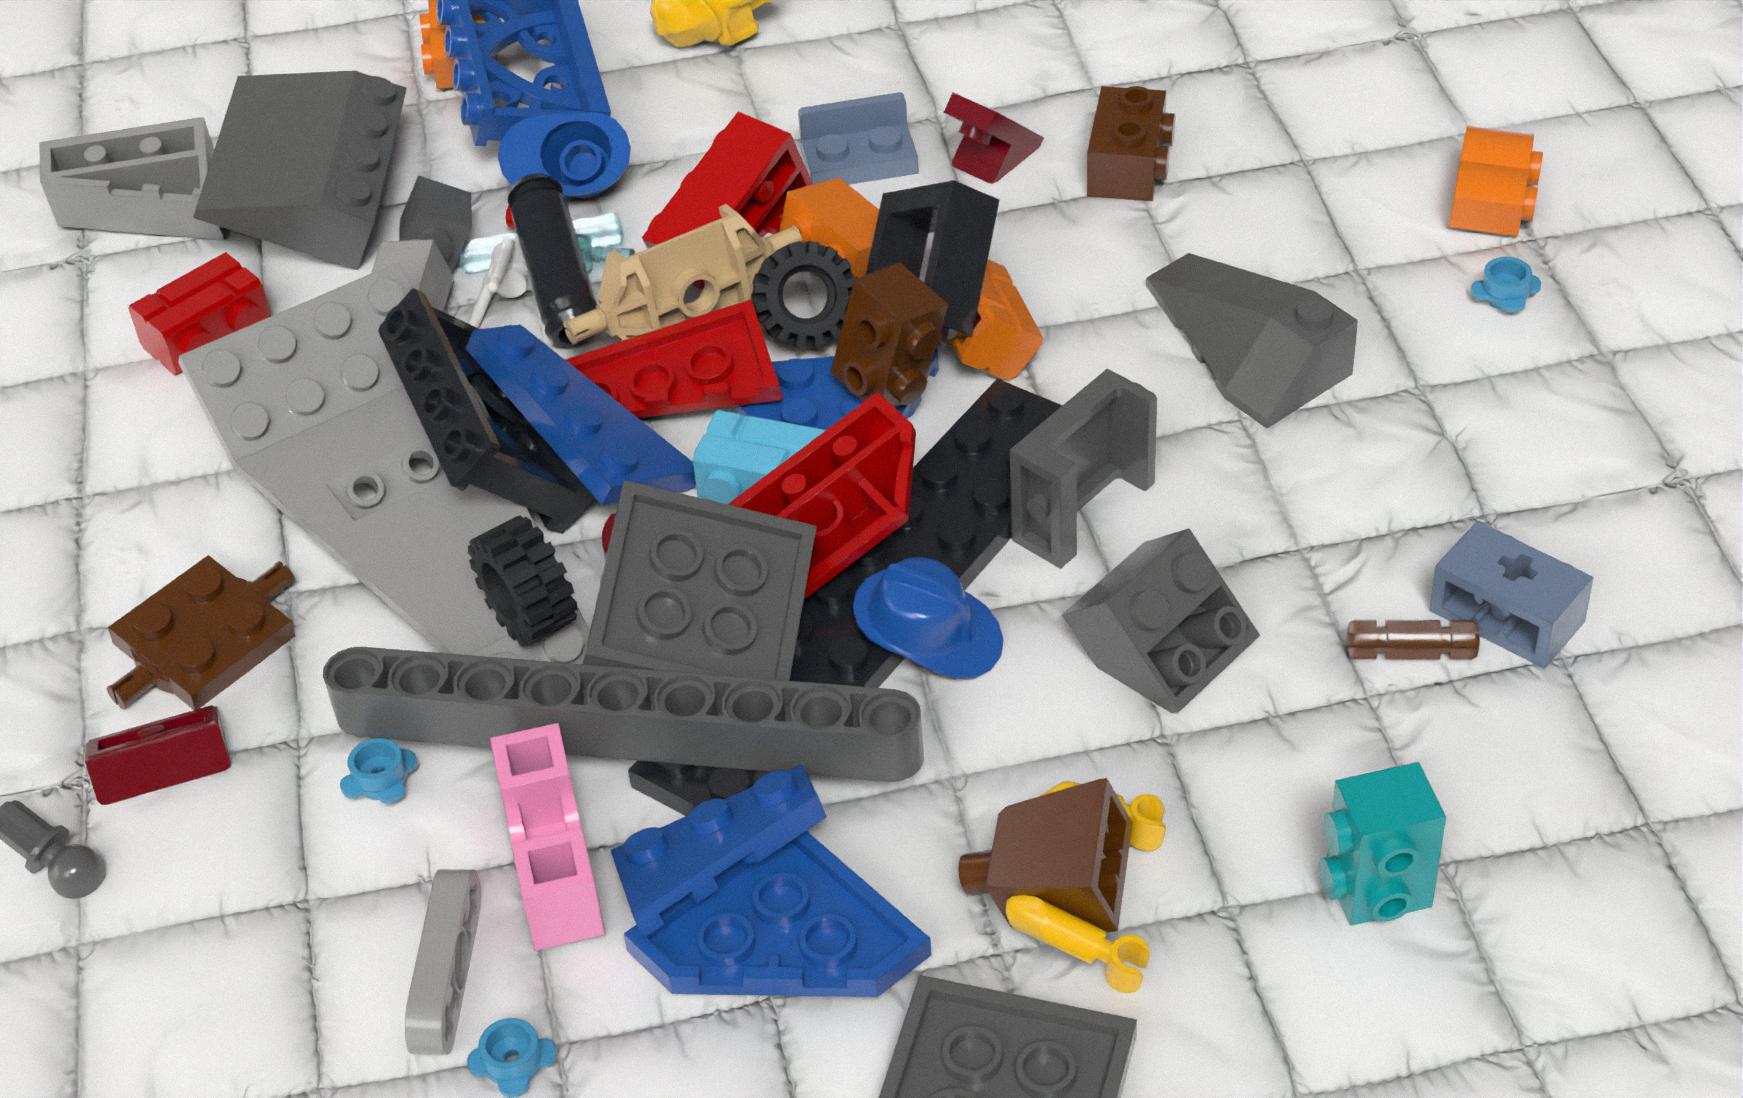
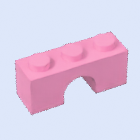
[490,723,605,951]

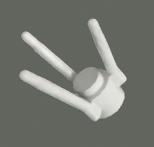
[468,237,554,346]

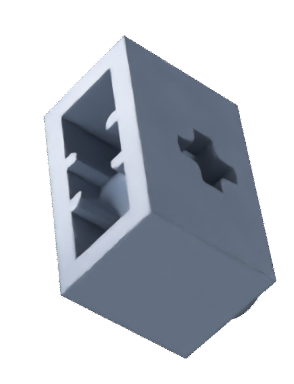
[1429,521,1594,669]

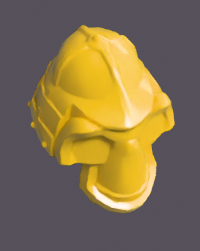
[650,0,772,47]

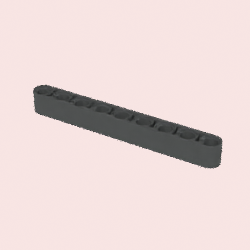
[323,647,924,782]

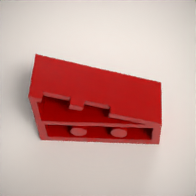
[641,111,813,289]

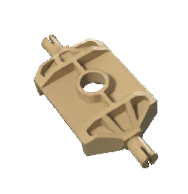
[563,204,803,344]

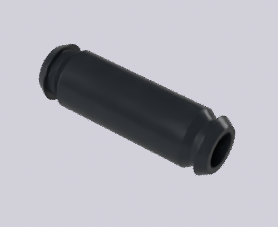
[508,173,597,347]

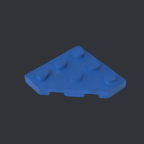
[624,831,932,997]

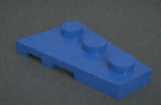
[610,765,827,939]

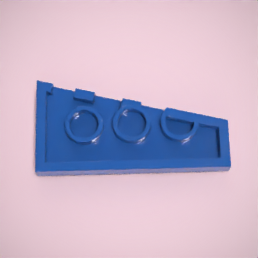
[466,324,696,506]

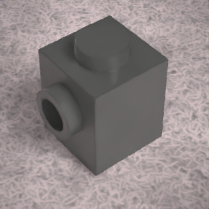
[399,175,472,272]

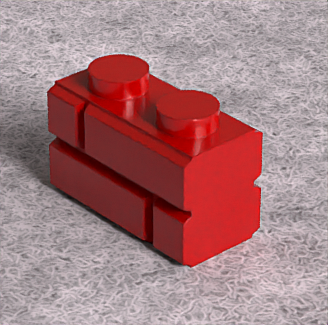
[128,252,271,376]

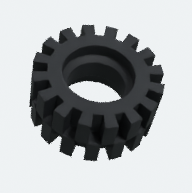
[751,241,857,348]
[468,515,578,646]

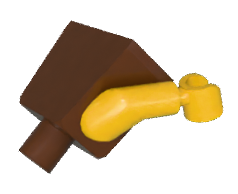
[958,778,1166,993]

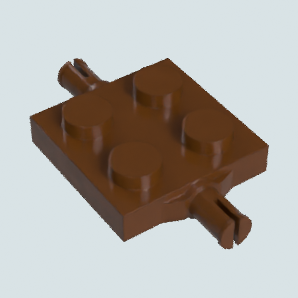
[106,555,295,710]

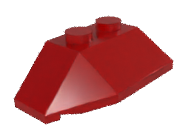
[727,392,916,598]

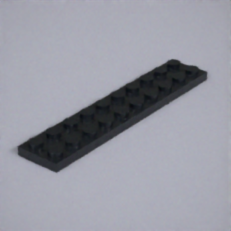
[628,378,1063,816]

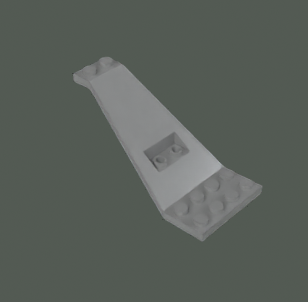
[178,262,590,664]

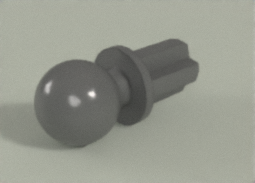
[0,800,105,899]

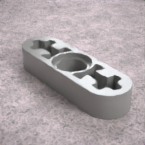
[405,869,480,1055]

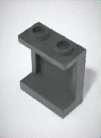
[1010,368,1157,569]

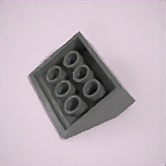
[193,70,407,270]

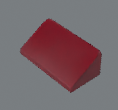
[85,705,230,805]

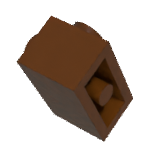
[1087,86,1176,201]
[831,262,948,407]

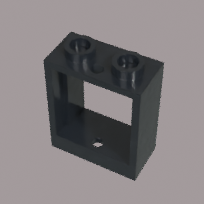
[866,180,1000,347]

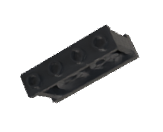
[378,288,595,534]

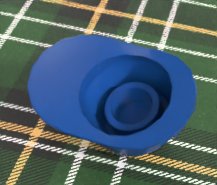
[498,112,631,199]
[853,557,1004,679]

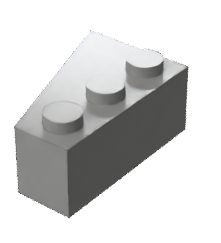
[39,117,224,240]

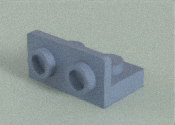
[798,92,919,185]

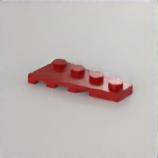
[565,299,784,418]

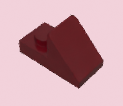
[943,92,1044,184]

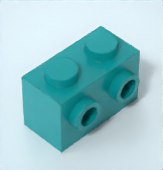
[1319,762,1446,926]

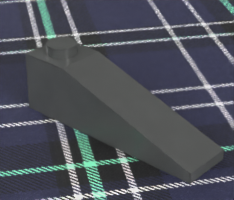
[1146,253,1358,429]

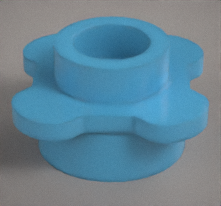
[1471,257,1541,312]
[340,738,418,804]
[467,1018,557,1098]

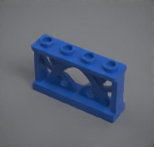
[437,0,611,146]

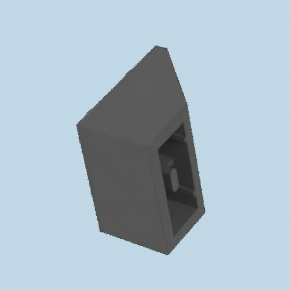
[1062,528,1260,713]

